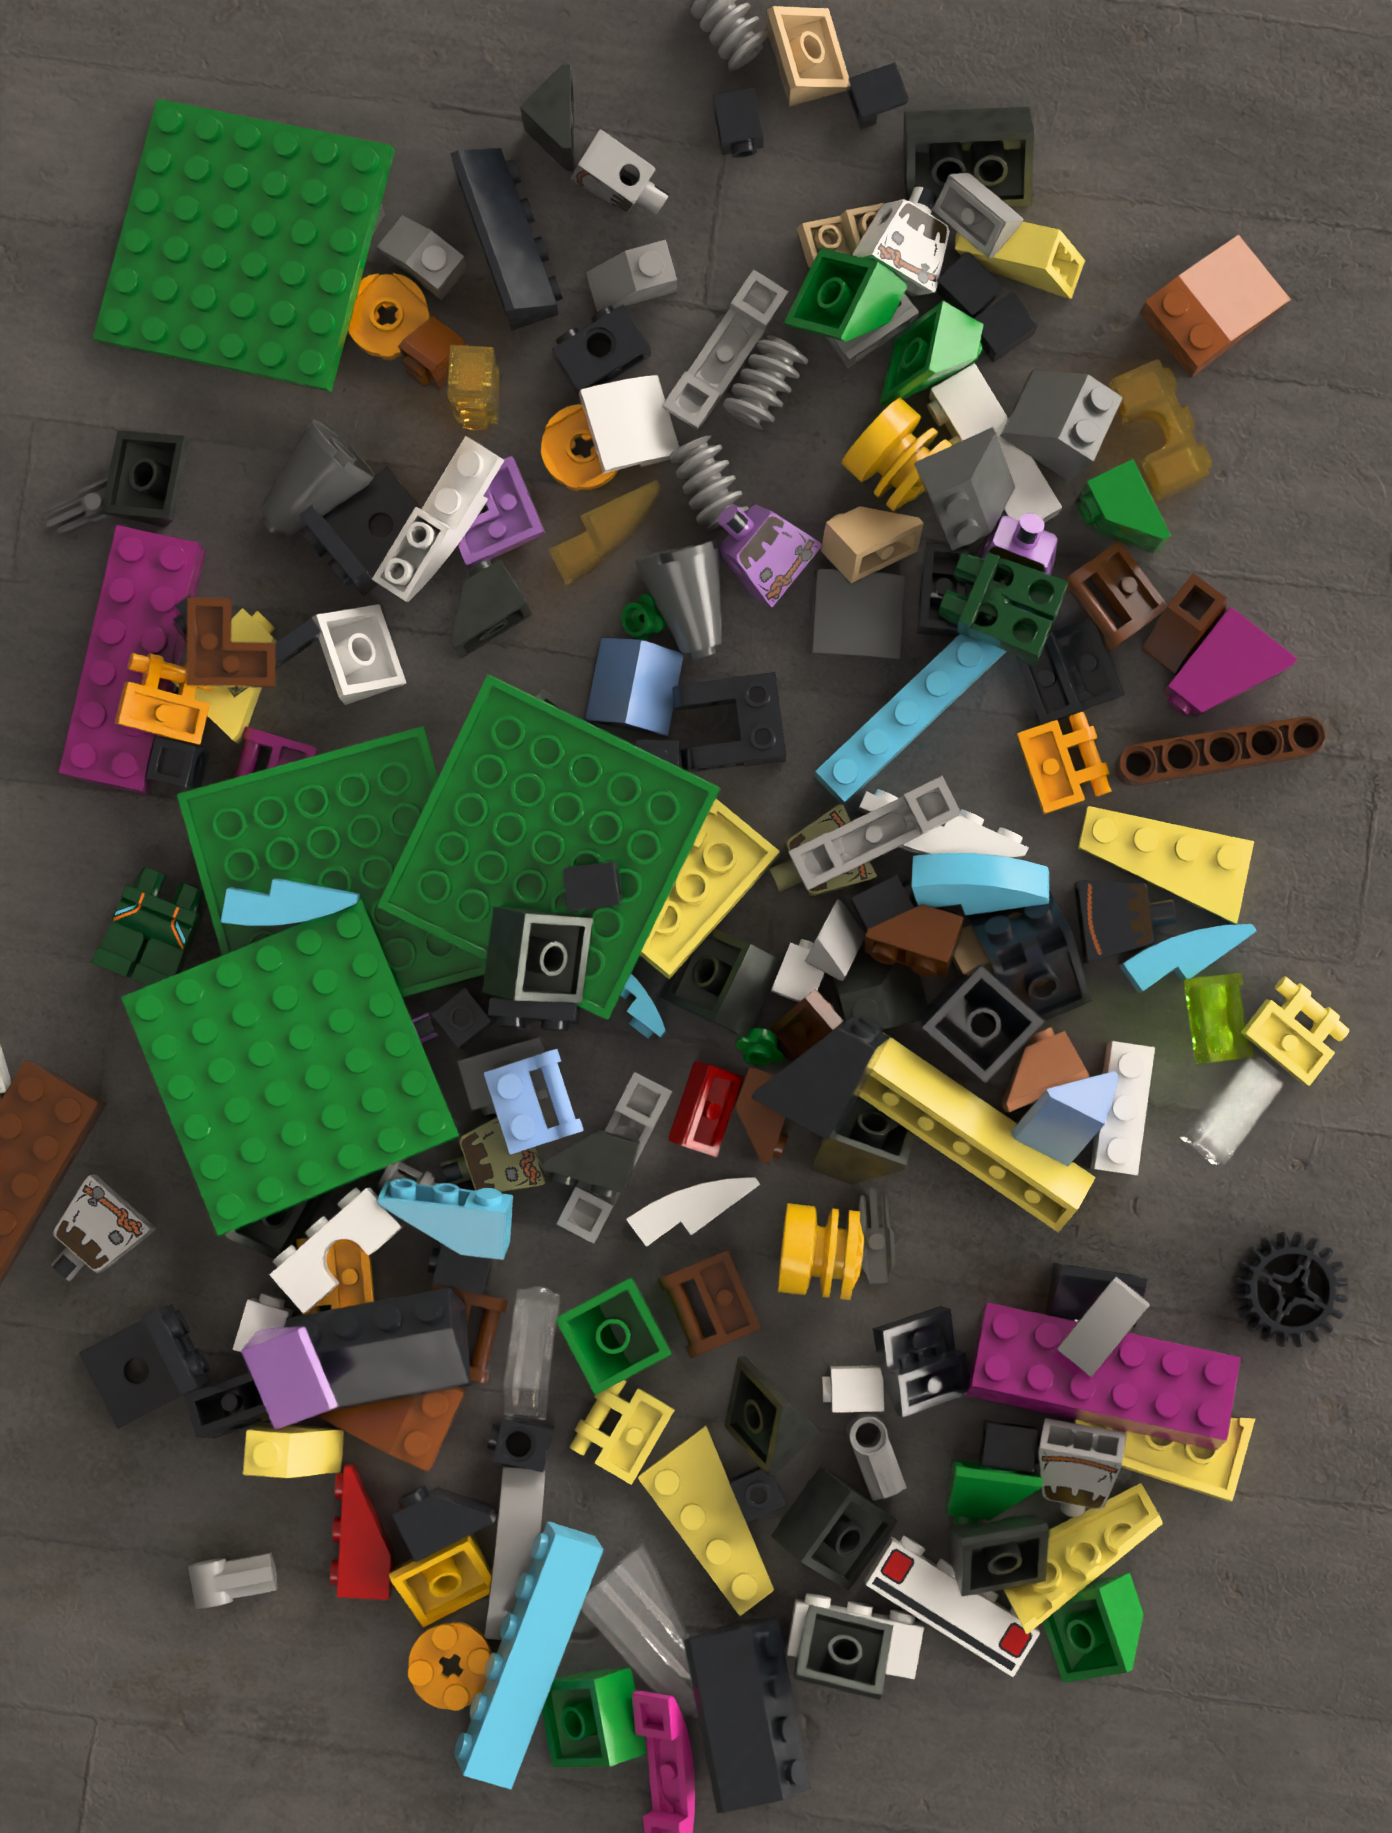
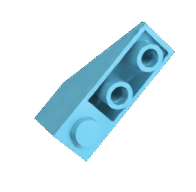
[377,1178,513,1260]

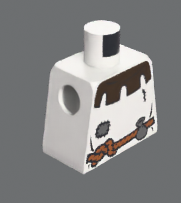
[852,187,950,297]

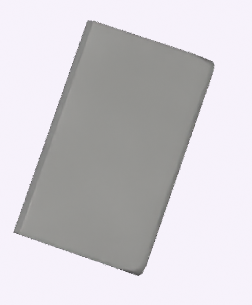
[933,173,1024,258]
[805,899,866,981]

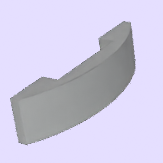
[662,269,789,430]
[788,776,961,891]
[557,1072,672,1244]
[484,1466,545,1640]

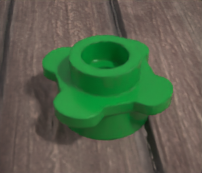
[621,594,665,641]
[735,1028,783,1066]

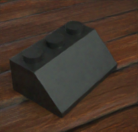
[903,106,1034,208]

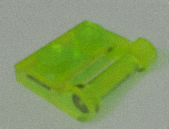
[1184,973,1254,1065]

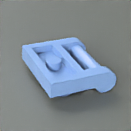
[484,1049,584,1155]

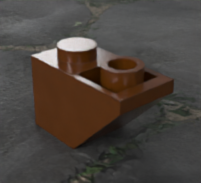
[398,316,469,389]
[1142,573,1228,675]
[865,904,963,978]
[735,1067,788,1164]

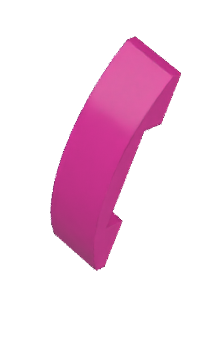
[632,1691,695,1833]

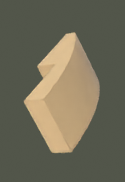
[797,203,884,268]

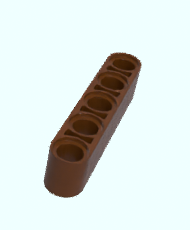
[1115,716,1326,786]

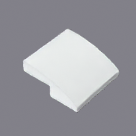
[579,375,679,474]

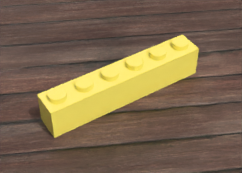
[859,1032,1096,1233]

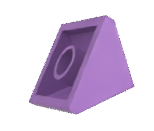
[241,1326,338,1430]

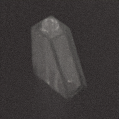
[1180,1057,1283,1165]
[504,1286,560,1420]

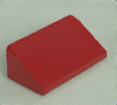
[668,1061,743,1157]

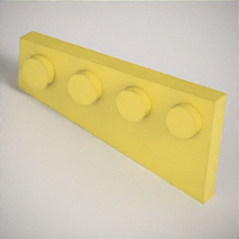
[640,799,780,979]
[1078,806,1254,925]
[1073,1418,1255,1502]
[637,1425,774,1616]
[1003,1483,1163,1634]

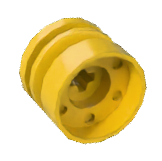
[841,398,952,513]
[777,1203,864,1300]

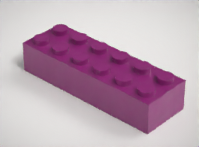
[59,525,206,796]
[965,1302,1241,1451]

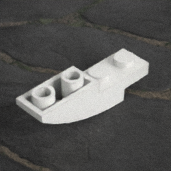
[372,436,505,602]
[858,789,1029,859]

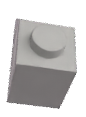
[376,215,468,301]
[586,240,678,313]

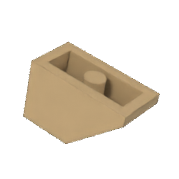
[821,506,924,583]

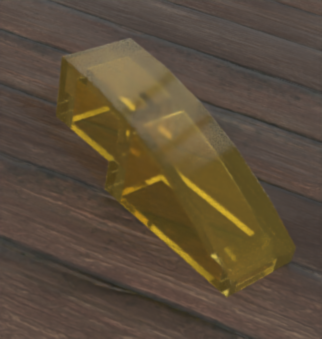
[549,480,661,586]

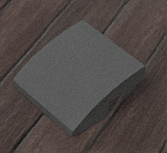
[809,569,905,661]

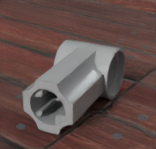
[846,1412,907,1501]
[188,1552,278,1609]

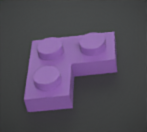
[458,456,546,569]

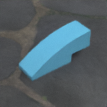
[912,853,1049,915]
[221,878,360,926]
[1118,924,1257,993]

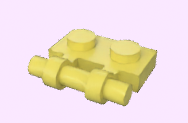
[1240,976,1349,1086]
[569,1380,675,1485]

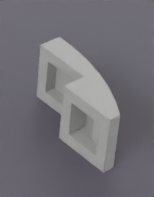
[1058,1277,1150,1377]

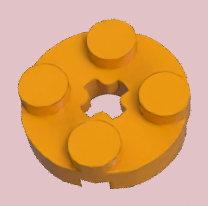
[348,273,430,360]
[541,404,618,491]
[408,1622,492,1711]

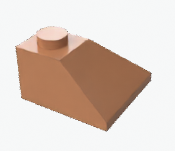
[1000,1027,1089,1112]

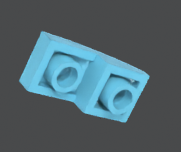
[620,974,666,1039]

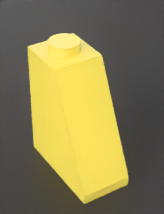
[955,222,1085,299]
[172,608,277,744]
[243,1422,344,1478]

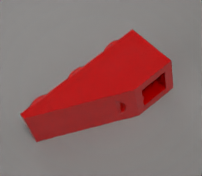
[330,1463,395,1600]

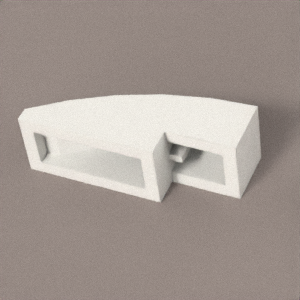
[626,1177,760,1247]

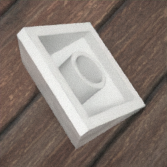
[312,604,406,705]

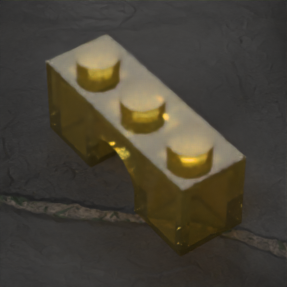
[447,345,501,430]
[1108,359,1212,501]

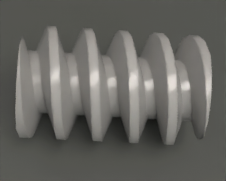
[683,0,769,71]
[723,335,808,430]
[669,436,749,531]

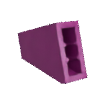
[1163,607,1298,717]

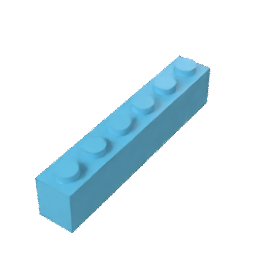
[814,634,1007,805]
[454,1521,603,1789]

